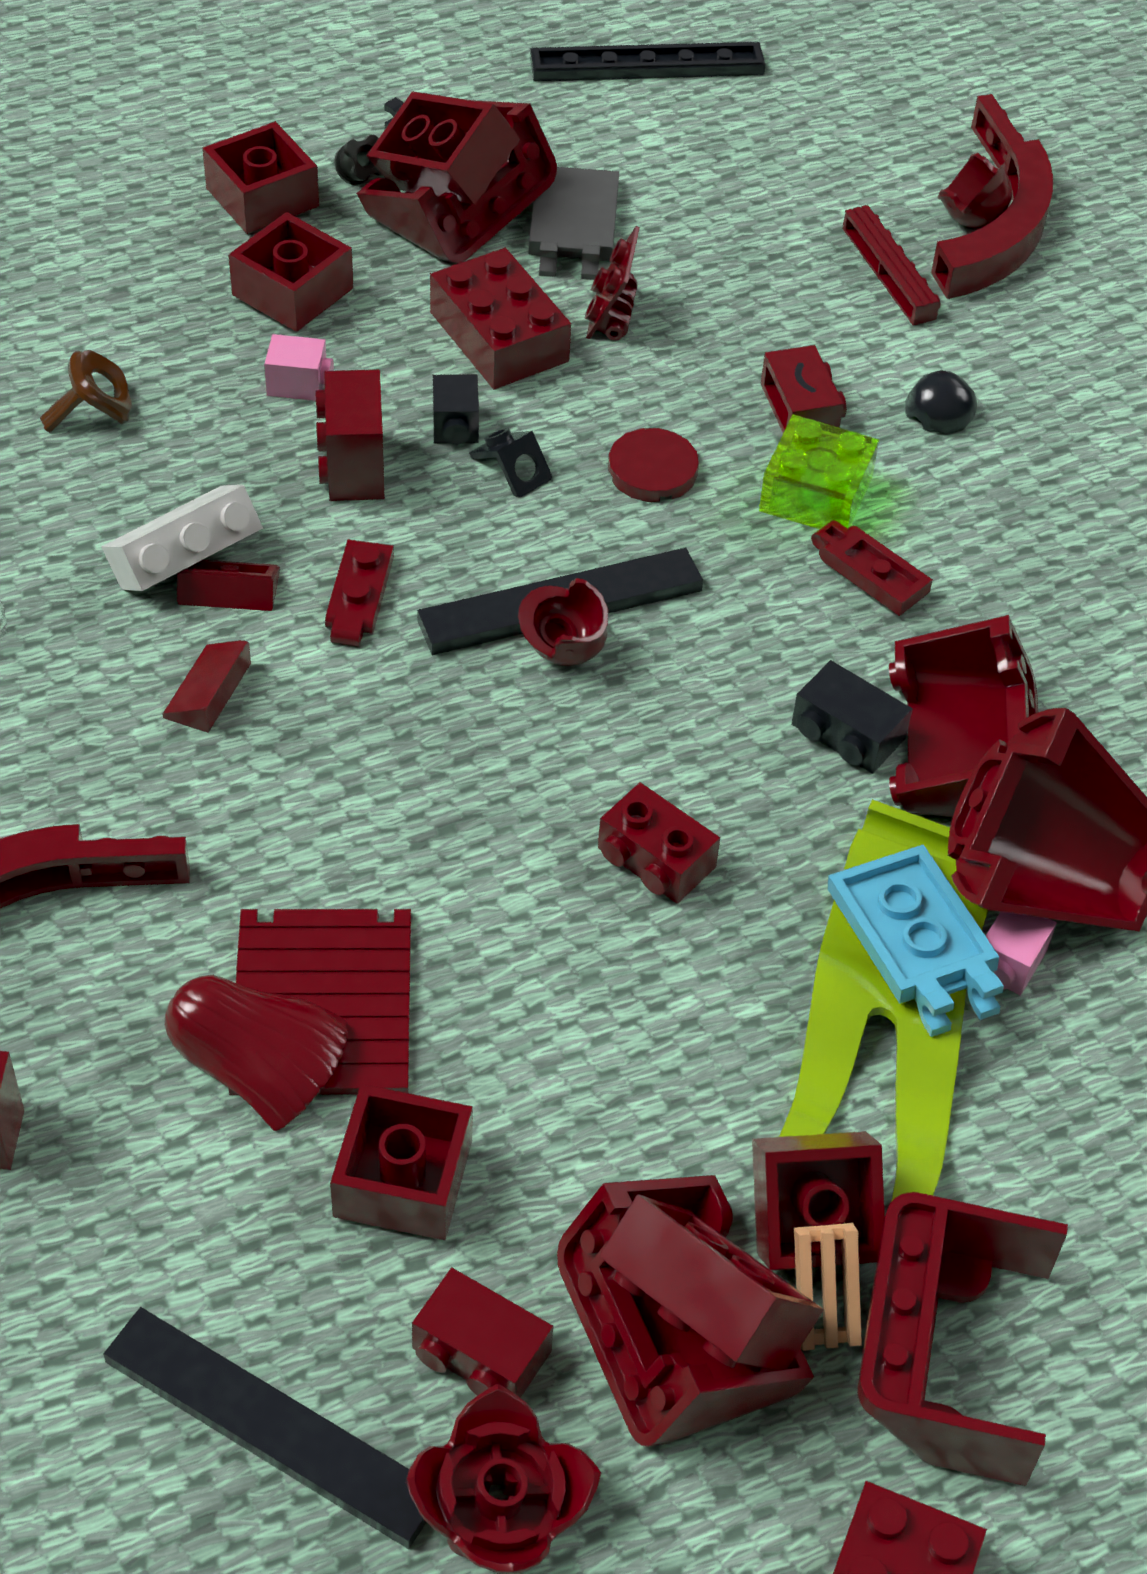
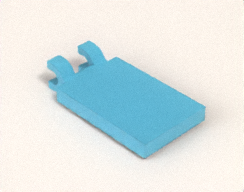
[828,844,1004,1037]

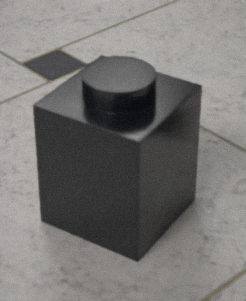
[433,374,479,445]

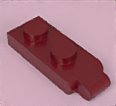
[811,520,933,616]
[325,539,394,647]

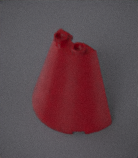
[948,708,1147,932]

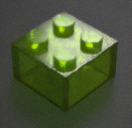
[759,414,879,529]

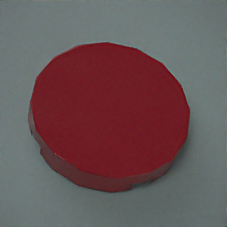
[608,428,699,502]

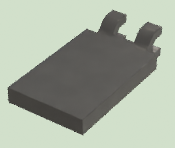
[528,167,619,280]

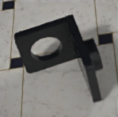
[469,428,552,497]

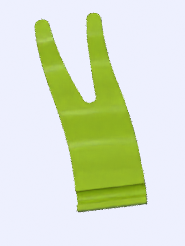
[779,799,988,1202]

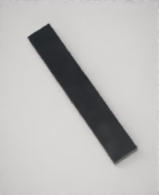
[530,42,765,81]
[417,547,703,655]
[103,1306,427,1550]

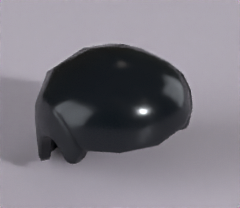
[905,370,977,434]

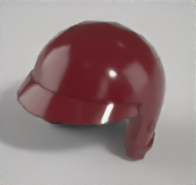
[937,153,1012,229]
[518,578,608,666]

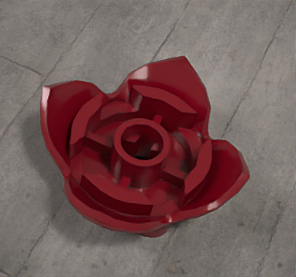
[406,1384,601,1574]

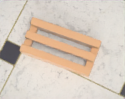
[794,1223,862,1351]

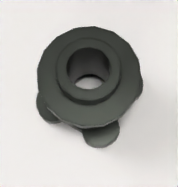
[334,134,382,185]

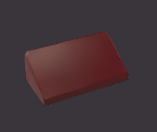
[177,560,280,611]
[163,640,251,733]

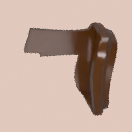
[40,350,132,433]

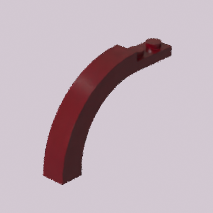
[931,94,1053,299]
[0,824,190,909]

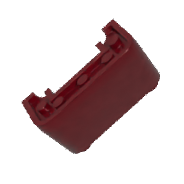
[356,100,557,263]
[889,615,1038,817]
[557,1175,814,1446]

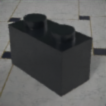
[791,660,913,774]

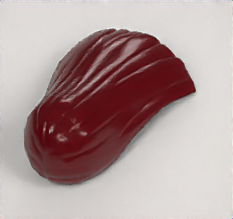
[164,974,348,1131]

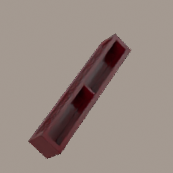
[842,205,941,326]

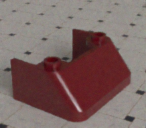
[857,1192,1068,1486]

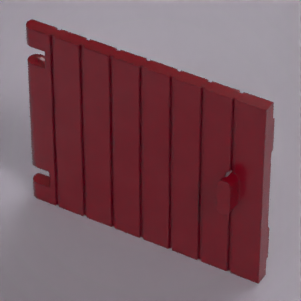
[228,909,411,1095]

